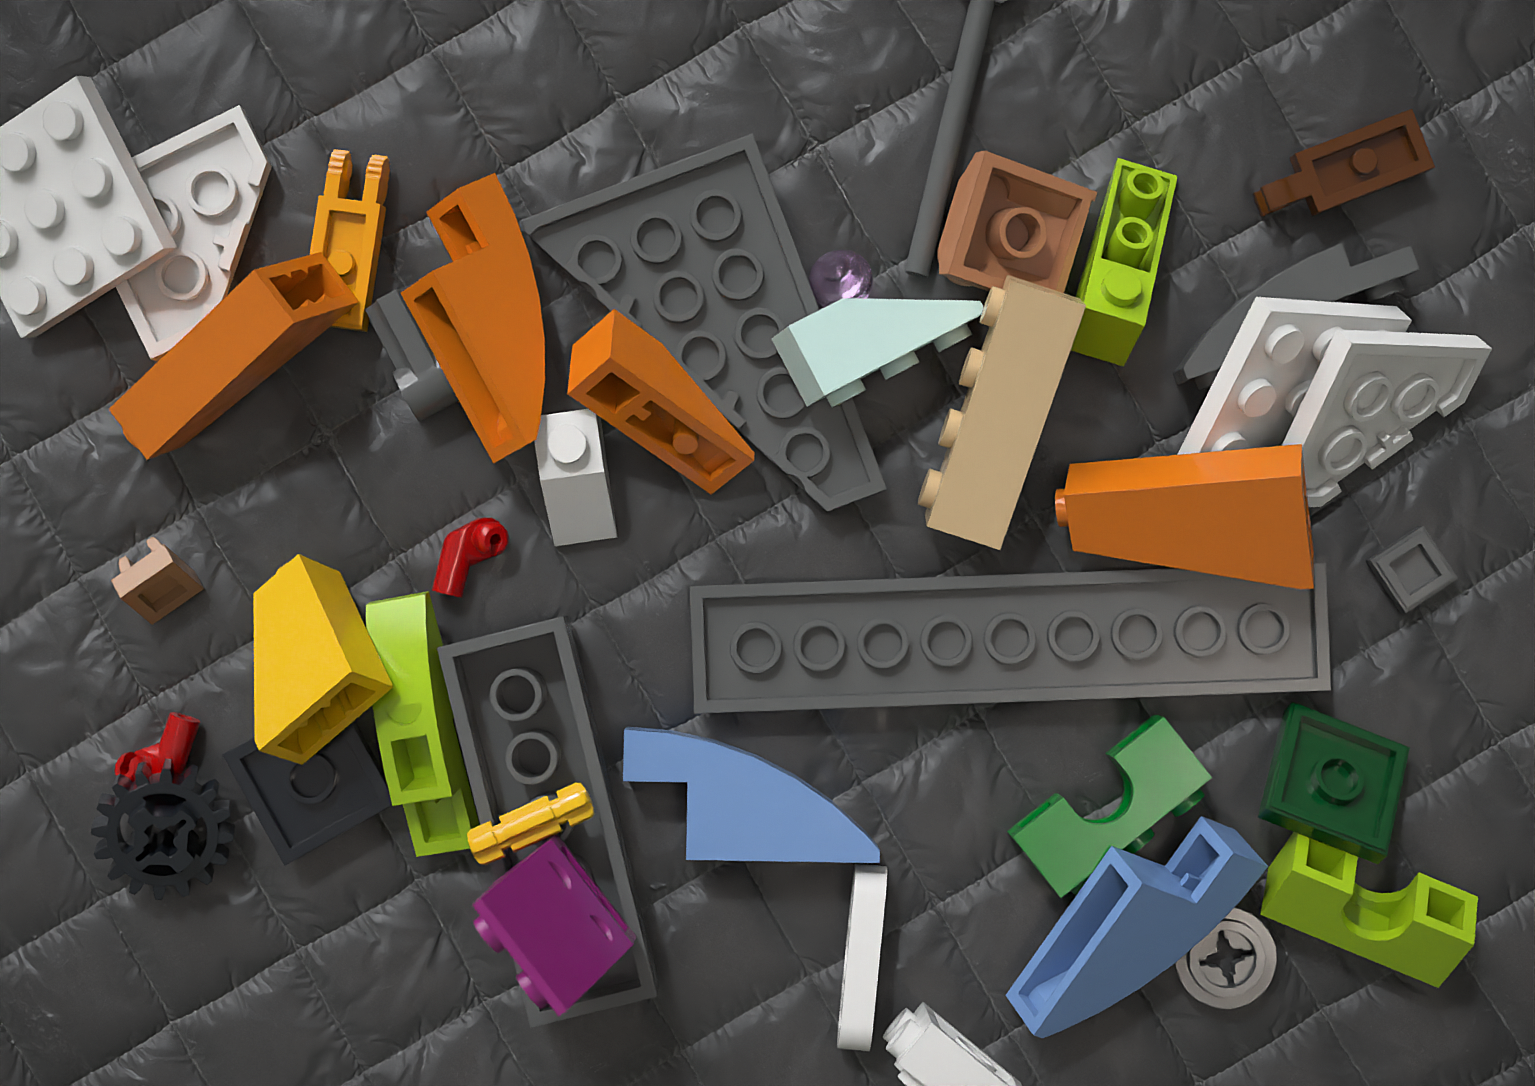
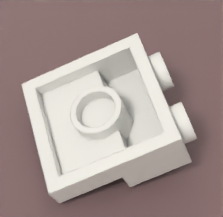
[883,1002,1022,1086]

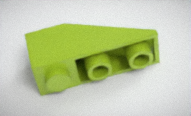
[1071,158,1178,367]

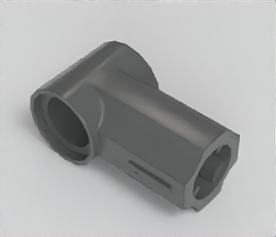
[365,284,459,422]

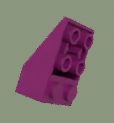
[472,834,637,1016]

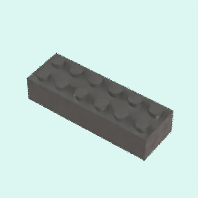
[437,616,660,1028]

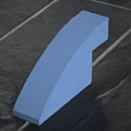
[623,727,880,863]
[1005,816,1268,1038]

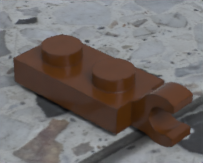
[1253,109,1435,217]

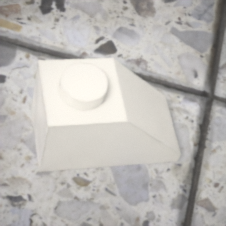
[535,409,618,546]

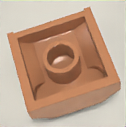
[938,151,1097,293]

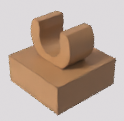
[111,537,204,625]

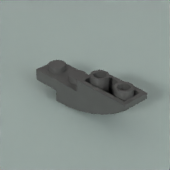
[1173,243,1420,391]

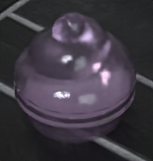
[809,250,873,307]

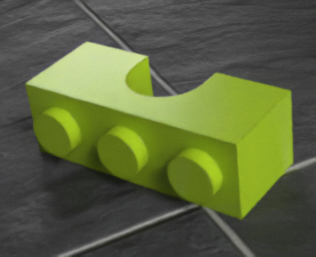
[1260,832,1478,988]

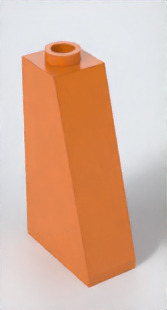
[108,252,359,460]
[1055,444,1314,589]

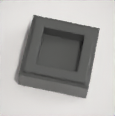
[1366,526,1458,613]

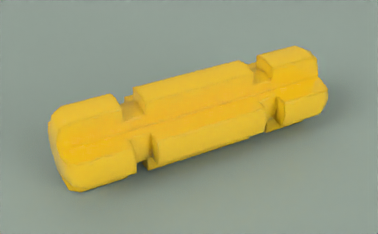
[467,782,595,865]

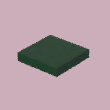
[1258,702,1410,864]

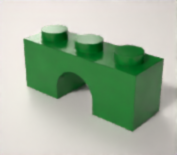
[1007,714,1212,898]

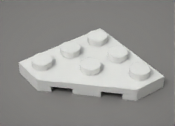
[116,105,272,361]
[1177,297,1412,455]
[1282,329,1492,507]

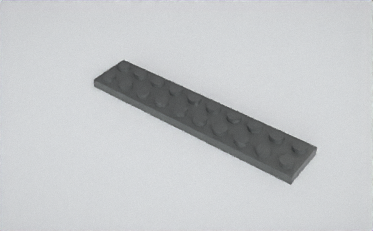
[690,563,1331,714]

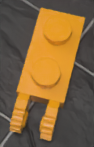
[310,149,390,332]

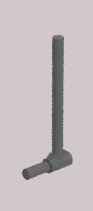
[904,0,1010,278]

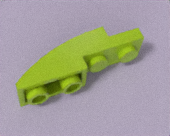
[366,591,480,857]

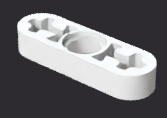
[837,863,887,1051]

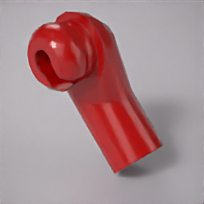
[432,517,509,598]
[115,712,201,782]

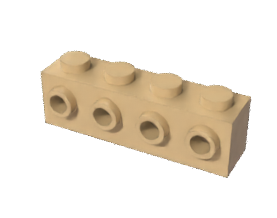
[918,275,1086,550]

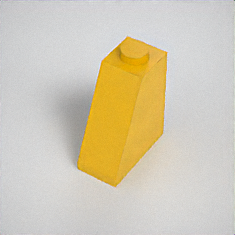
[253,554,393,765]

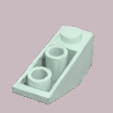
[772,298,984,408]

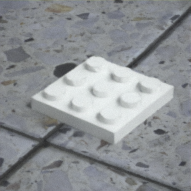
[0,76,177,338]

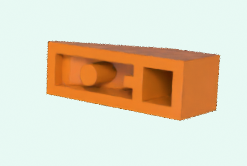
[567,309,754,495]

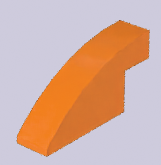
[401,173,545,464]

